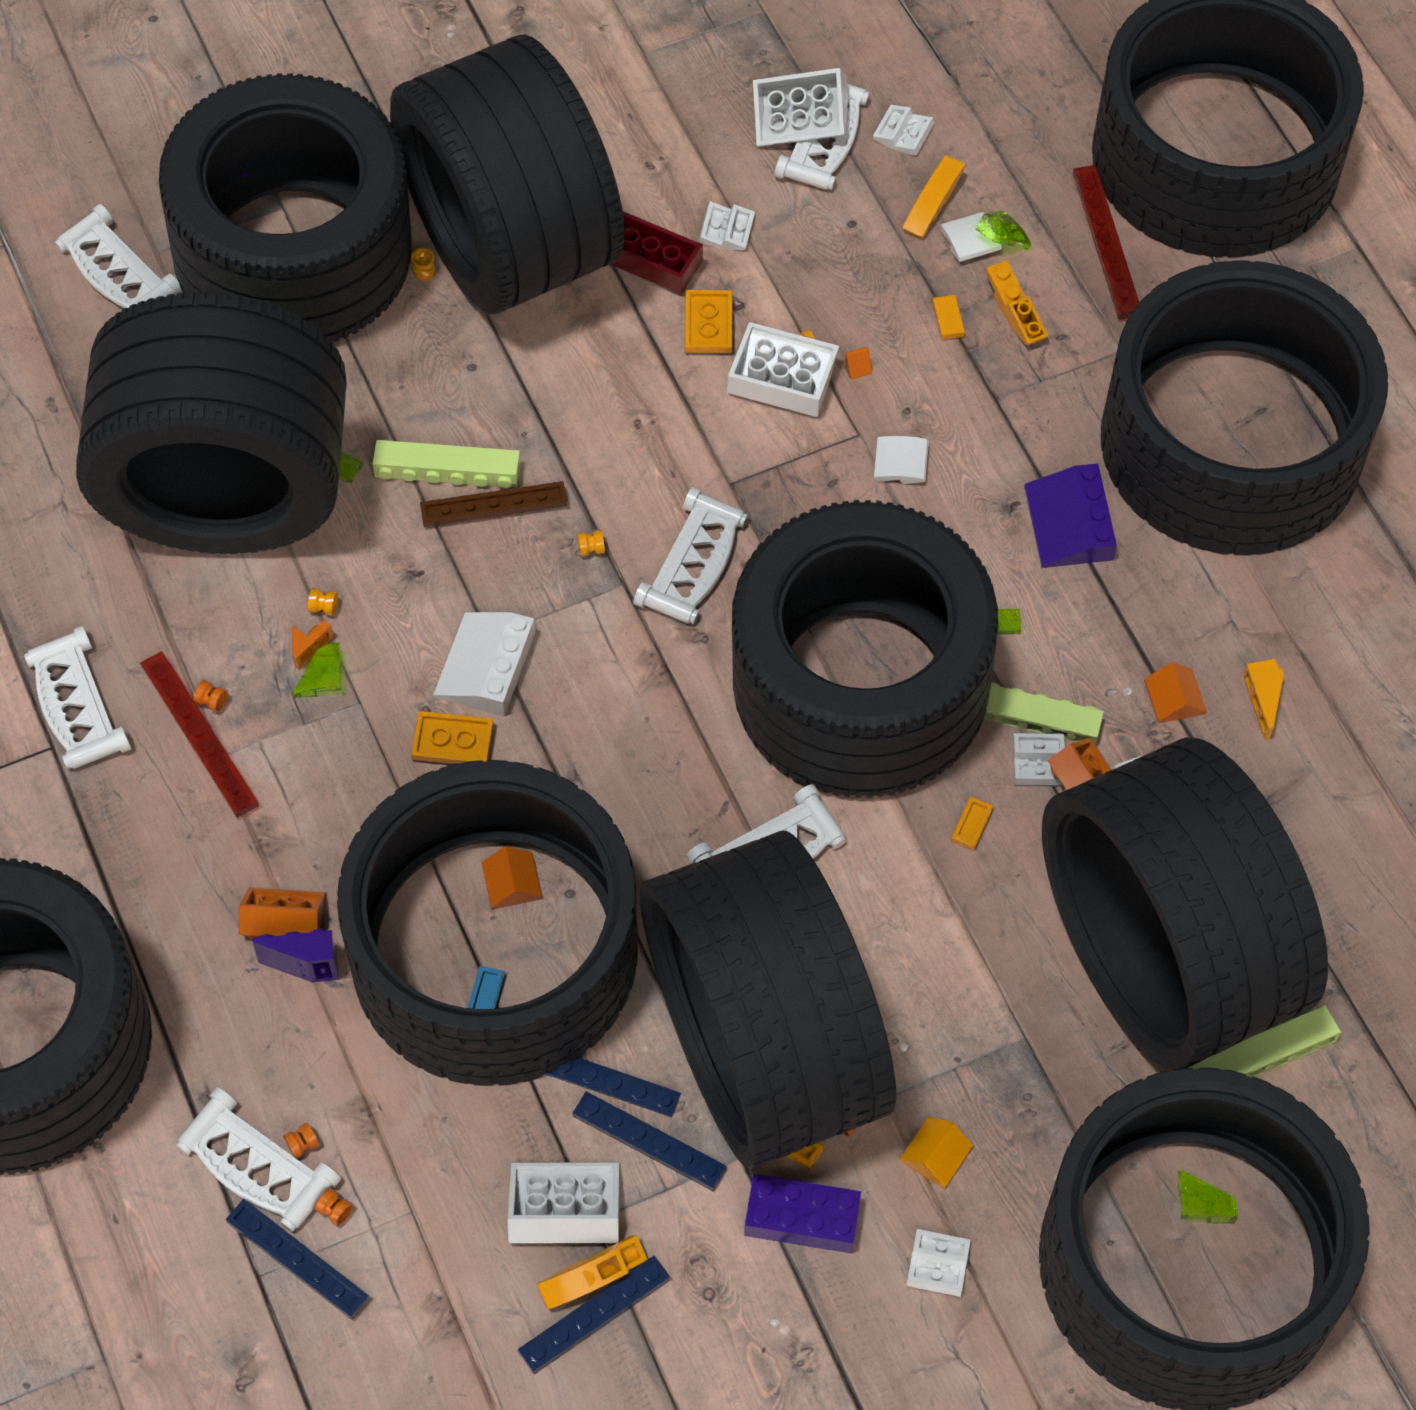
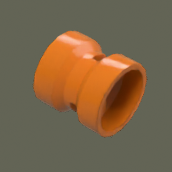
[193,680,228,712]
[283,1122,320,1159]
[315,1188,353,1226]

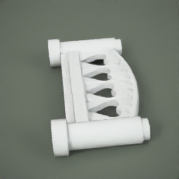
[774,84,870,190]
[54,204,183,308]
[633,487,748,624]
[24,626,132,769]
[686,784,846,864]
[176,1087,341,1232]

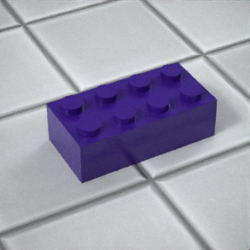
[744,1174,861,1254]

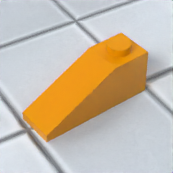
[1243,659,1284,740]

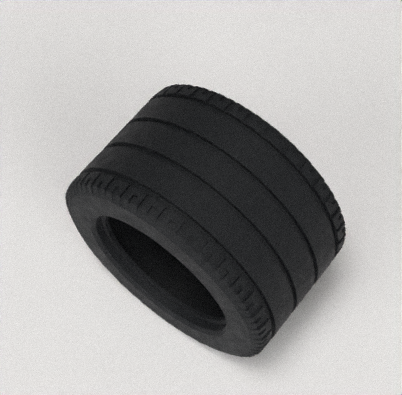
[390,34,624,315]
[159,73,412,342]
[76,292,347,554]
[732,500,999,798]
[0,858,152,1175]

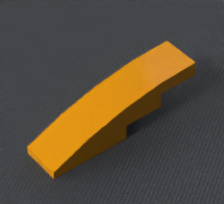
[902,155,966,239]

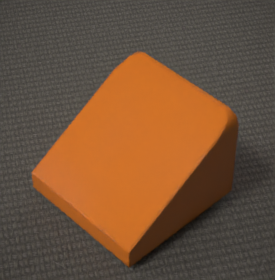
[845,347,872,379]

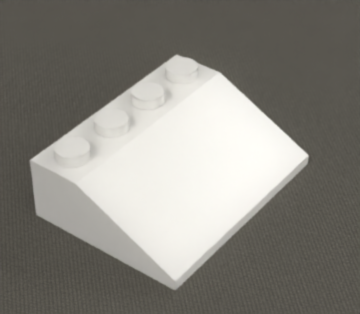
[753,68,848,147]
[727,322,839,417]
[433,612,535,716]
[508,1162,619,1243]

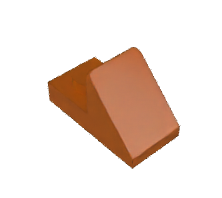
[292,620,334,670]

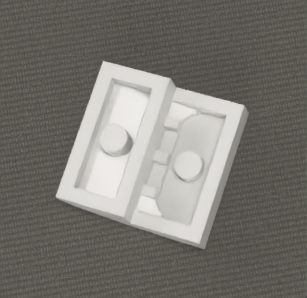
[873,105,934,156]
[698,201,755,250]
[941,212,1002,262]
[874,436,929,485]
[1013,733,1065,786]
[906,1229,971,1297]

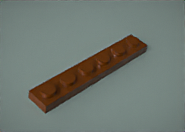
[420,481,567,527]

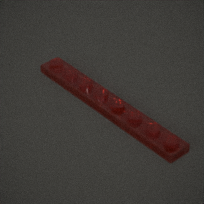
[1073,165,1139,320]
[140,651,259,818]

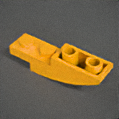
[985,260,1049,346]
[536,1235,648,1309]

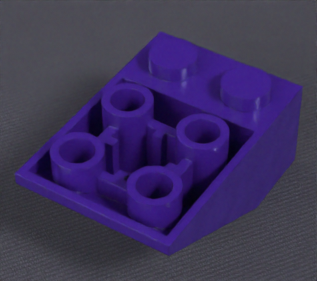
[252,929,339,983]

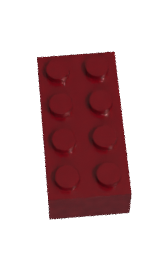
[610,211,703,295]

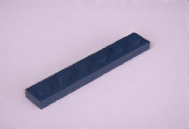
[544,1057,681,1118]
[573,1091,726,1191]
[225,1199,370,1320]
[518,1255,670,1374]

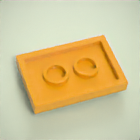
[685,290,732,353]
[411,711,494,764]

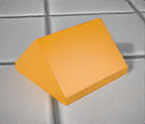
[899,1117,973,1190]

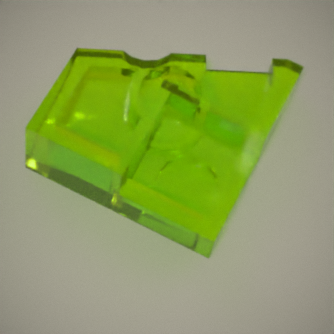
[975,211,1032,250]
[294,642,342,698]
[1178,1170,1238,1224]

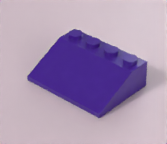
[1024,463,1117,568]

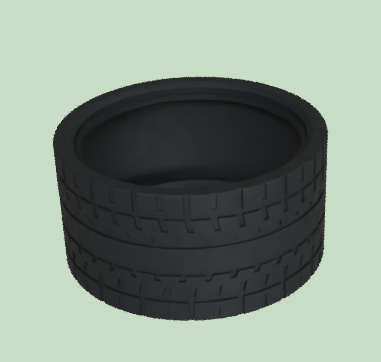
[1092,0,1364,257]
[1100,260,1388,555]
[1042,737,1328,1070]
[337,760,638,1086]
[639,830,896,1169]
[1039,1067,1370,1410]

